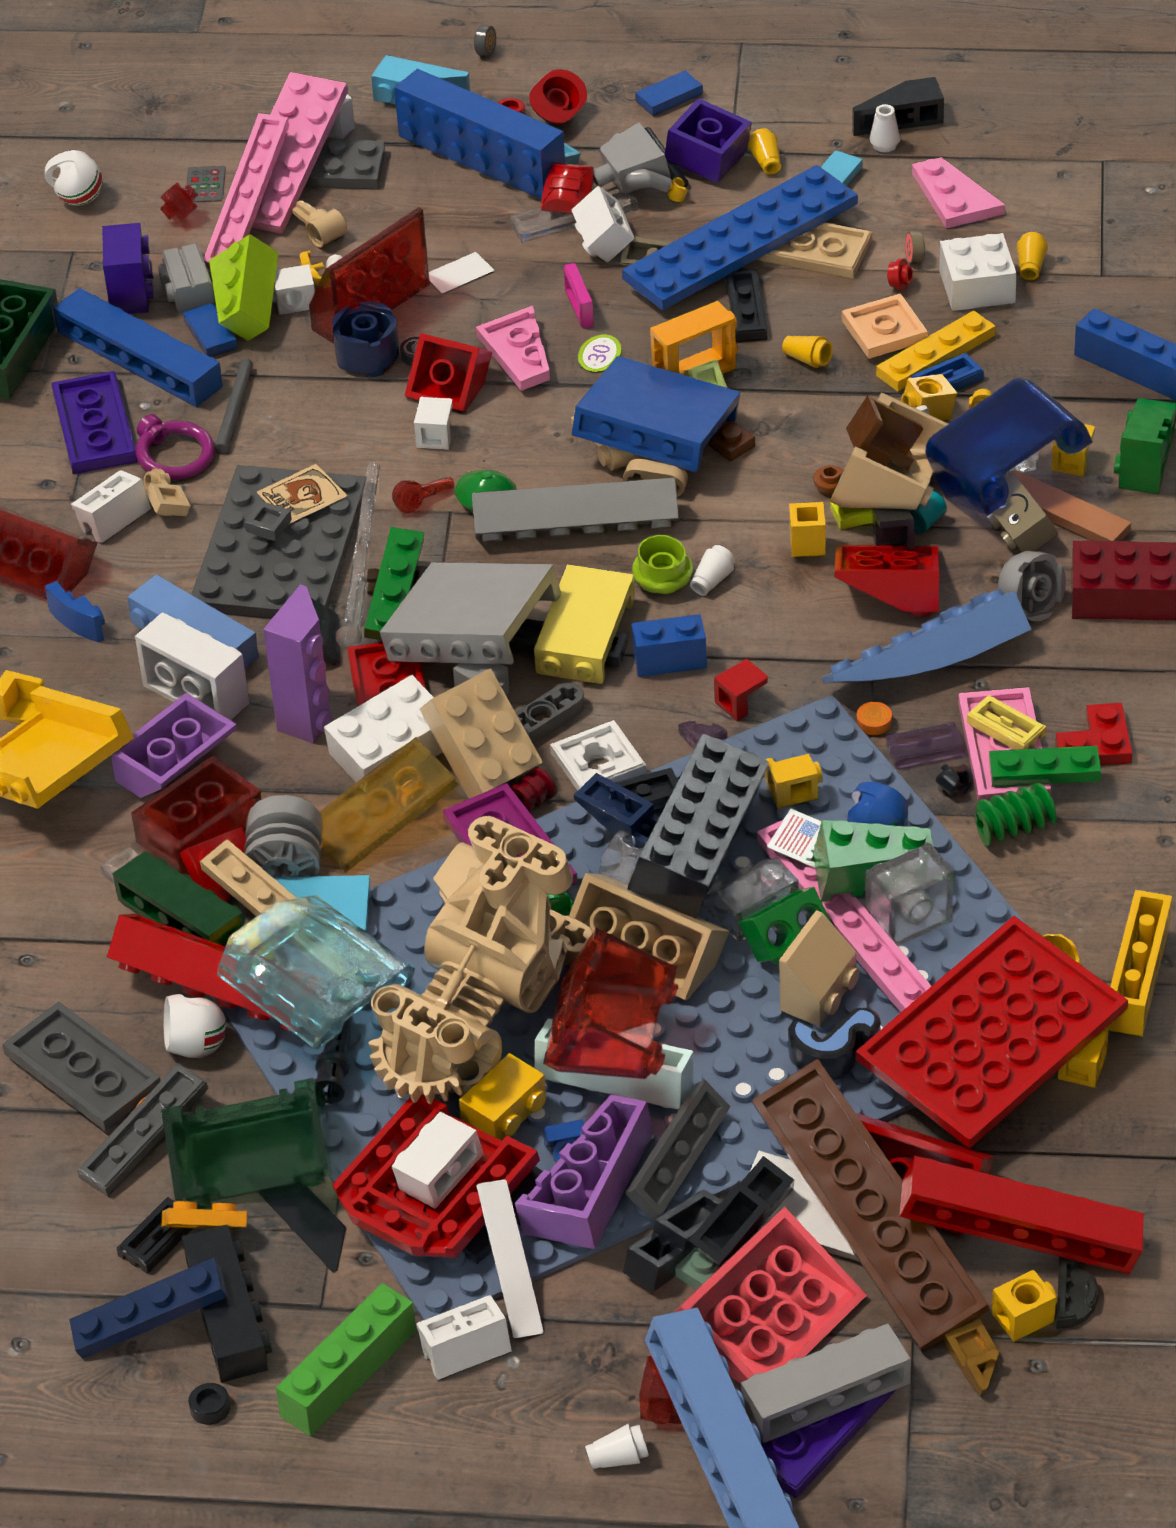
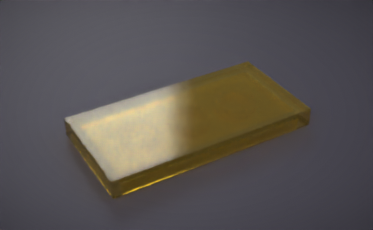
[319,737,459,873]

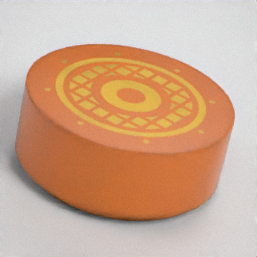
[857,702,892,736]

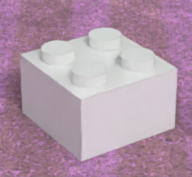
[939,233,1016,311]

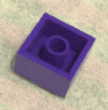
[665,98,752,183]
[102,223,154,314]

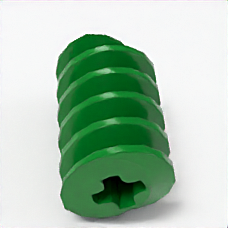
[975,783,1056,846]

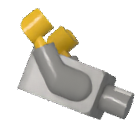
[593,122,688,202]

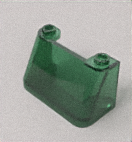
[161,1078,332,1209]

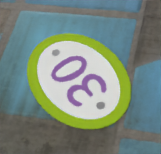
[578,334,621,372]

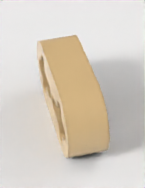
[623,459,689,497]

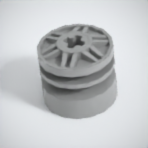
[244,795,323,877]

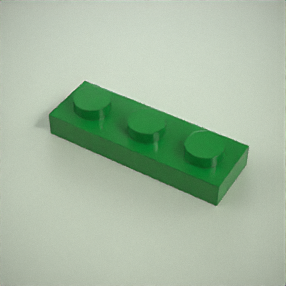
[989,746,1101,787]

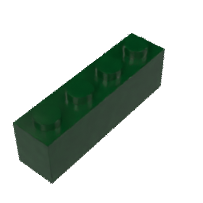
[112,851,245,946]

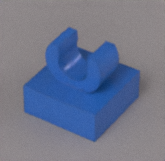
[542,1119,584,1163]

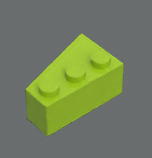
[209,234,279,341]

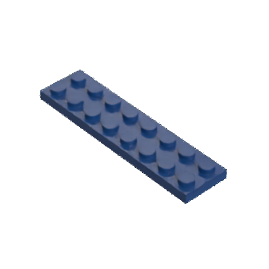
[622,165,858,310]

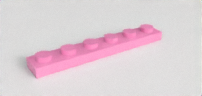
[203,113,290,270]

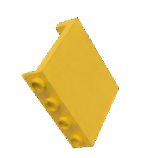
[0,686,134,809]

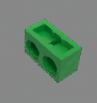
[738,887,831,965]

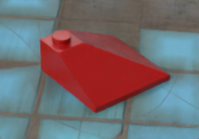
[834,545,939,617]

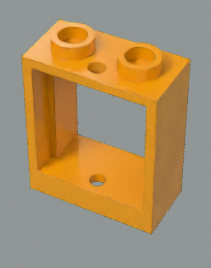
[650,301,738,376]

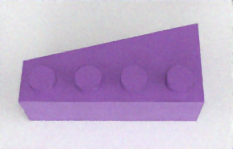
[515,1094,654,1249]

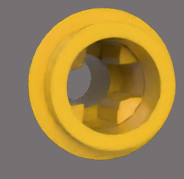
[748,128,781,175]
[1016,232,1048,281]
[782,335,833,368]

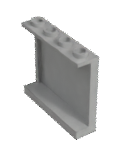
[380,562,561,665]

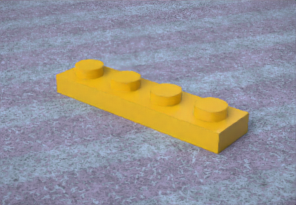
[876,310,996,392]

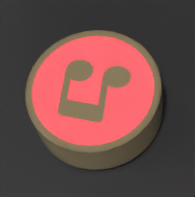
[905,231,925,263]

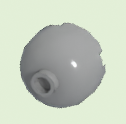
[998,551,1066,622]

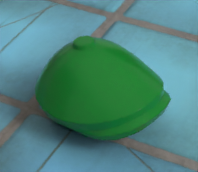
[455,470,516,513]

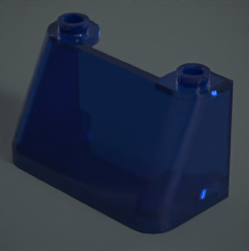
[925,378,1093,516]

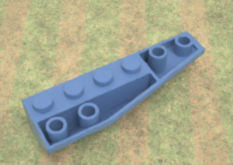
[822,589,1032,684]

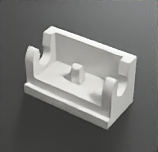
[71,470,151,543]
[416,1295,512,1380]

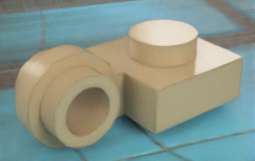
[143,468,191,517]

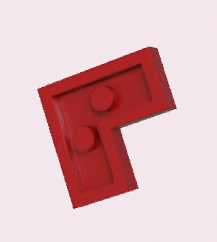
[1055,703,1132,765]

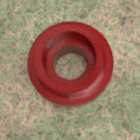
[887,258,913,291]

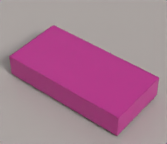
[563,263,594,329]

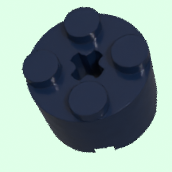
[332,301,400,377]

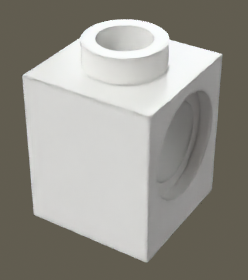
[272,264,317,315]

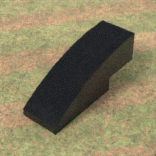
[688,1156,794,1266]
[623,1189,722,1292]

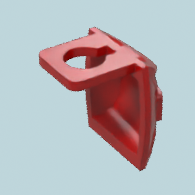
[541,163,594,214]

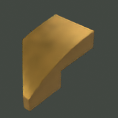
[942,1319,1000,1396]

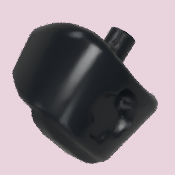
[935,764,973,796]

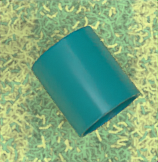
[909,491,947,534]

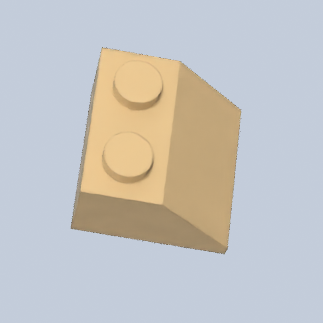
[779,910,859,1027]

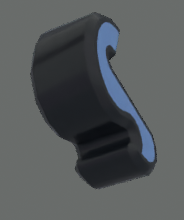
[788,1008,881,1079]

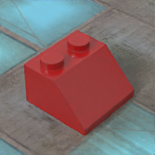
[404,333,493,412]

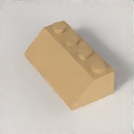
[569,873,729,1000]

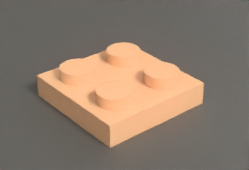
[842,293,928,359]

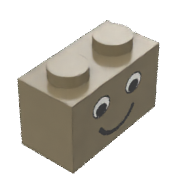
[981,474,1059,552]

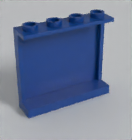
[572,356,740,472]

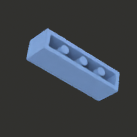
[127,574,259,669]

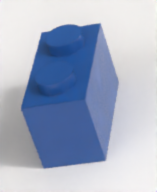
[631,614,707,677]

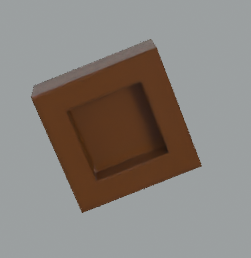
[708,421,755,461]

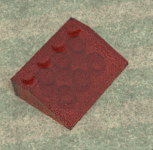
[309,207,430,344]

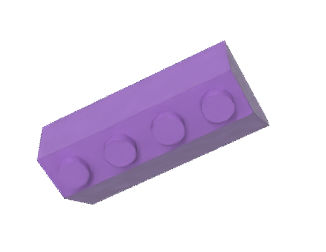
[263,584,332,743]

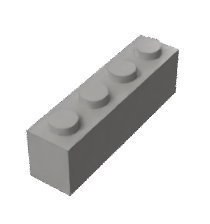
[741,1323,911,1443]

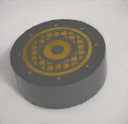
[474,25,496,56]

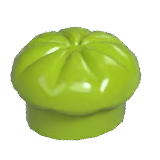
[632,535,693,595]

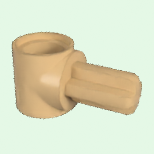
[293,200,348,248]

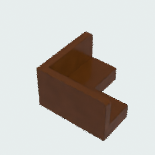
[846,395,923,471]

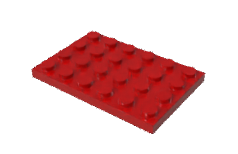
[856,916,1128,1149]

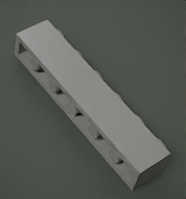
[472,478,678,543]

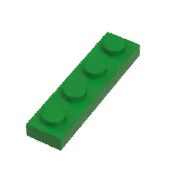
[364,527,424,640]

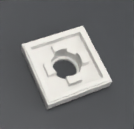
[550,720,646,791]

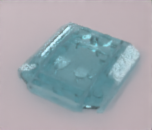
[217,895,415,1050]

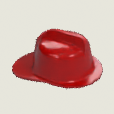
[529,69,587,124]

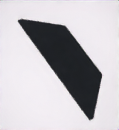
[246,1176,346,1272]

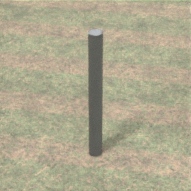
[215,359,253,454]

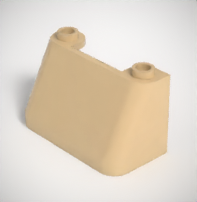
[829,393,955,510]

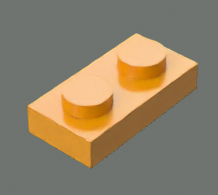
[162,1201,247,1230]

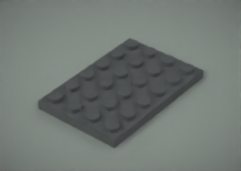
[191,465,368,619]

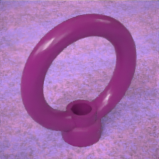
[136,414,215,480]

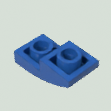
[45,581,105,642]

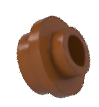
[813,465,844,496]

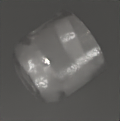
[599,829,643,885]

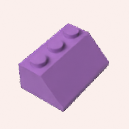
[111,693,237,798]

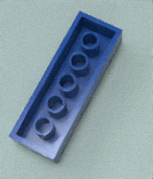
[394,69,565,199]

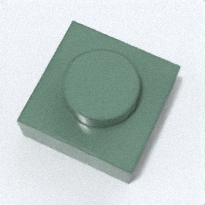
[675,1248,728,1290]

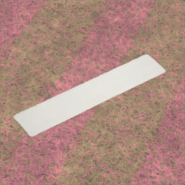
[477,1180,543,1338]

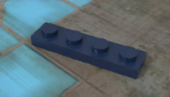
[69,1258,227,1359]

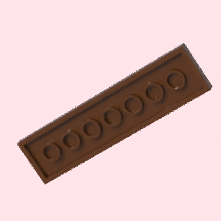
[752,1059,990,1353]

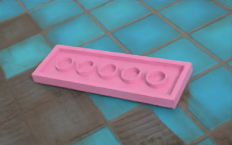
[252,72,348,235]

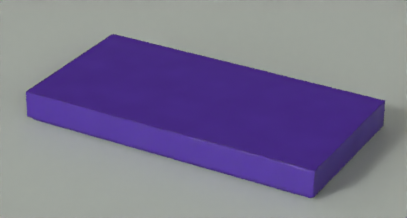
[51,371,138,474]
[761,1342,896,1498]

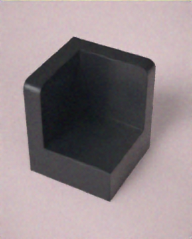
[872,509,915,551]

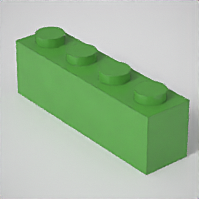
[276,1283,416,1437]

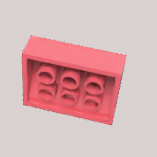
[673,1207,867,1384]

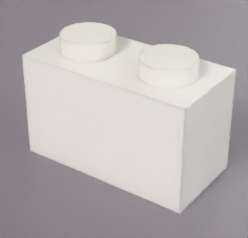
[572,185,635,263]
[391,1112,484,1209]

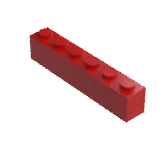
[107,914,330,1033]
[900,1156,1144,1274]

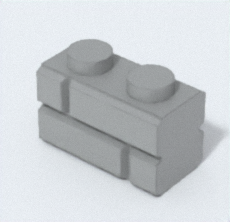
[158,244,215,313]

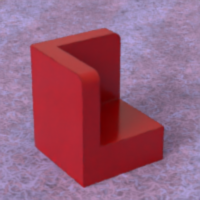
[714,658,768,721]

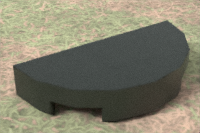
[1056,1257,1098,1329]

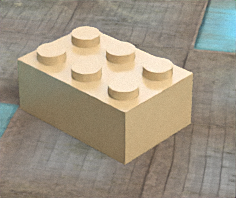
[419,668,543,799]

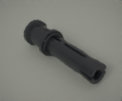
[311,1000,355,1104]

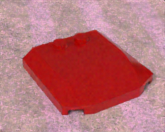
[332,1094,540,1258]

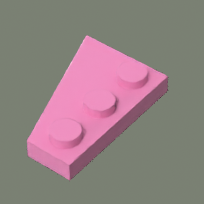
[912,157,1005,229]
[476,306,550,391]

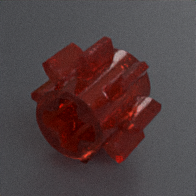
[160,182,198,221]

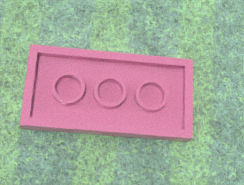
[958,687,1051,801]

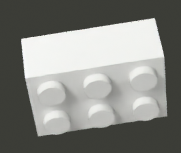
[135,612,249,720]
[324,675,443,797]

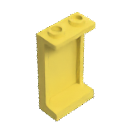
[534,564,635,684]

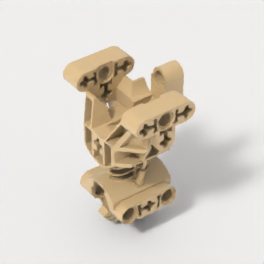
[369,816,595,1104]

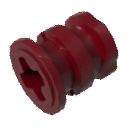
[510,767,557,813]

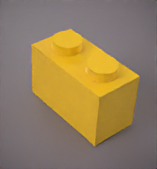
[459,1053,547,1141]

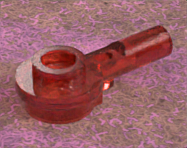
[392,476,454,513]

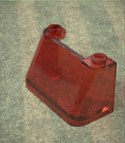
[543,927,678,1079]

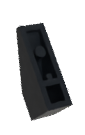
[852,77,944,136]

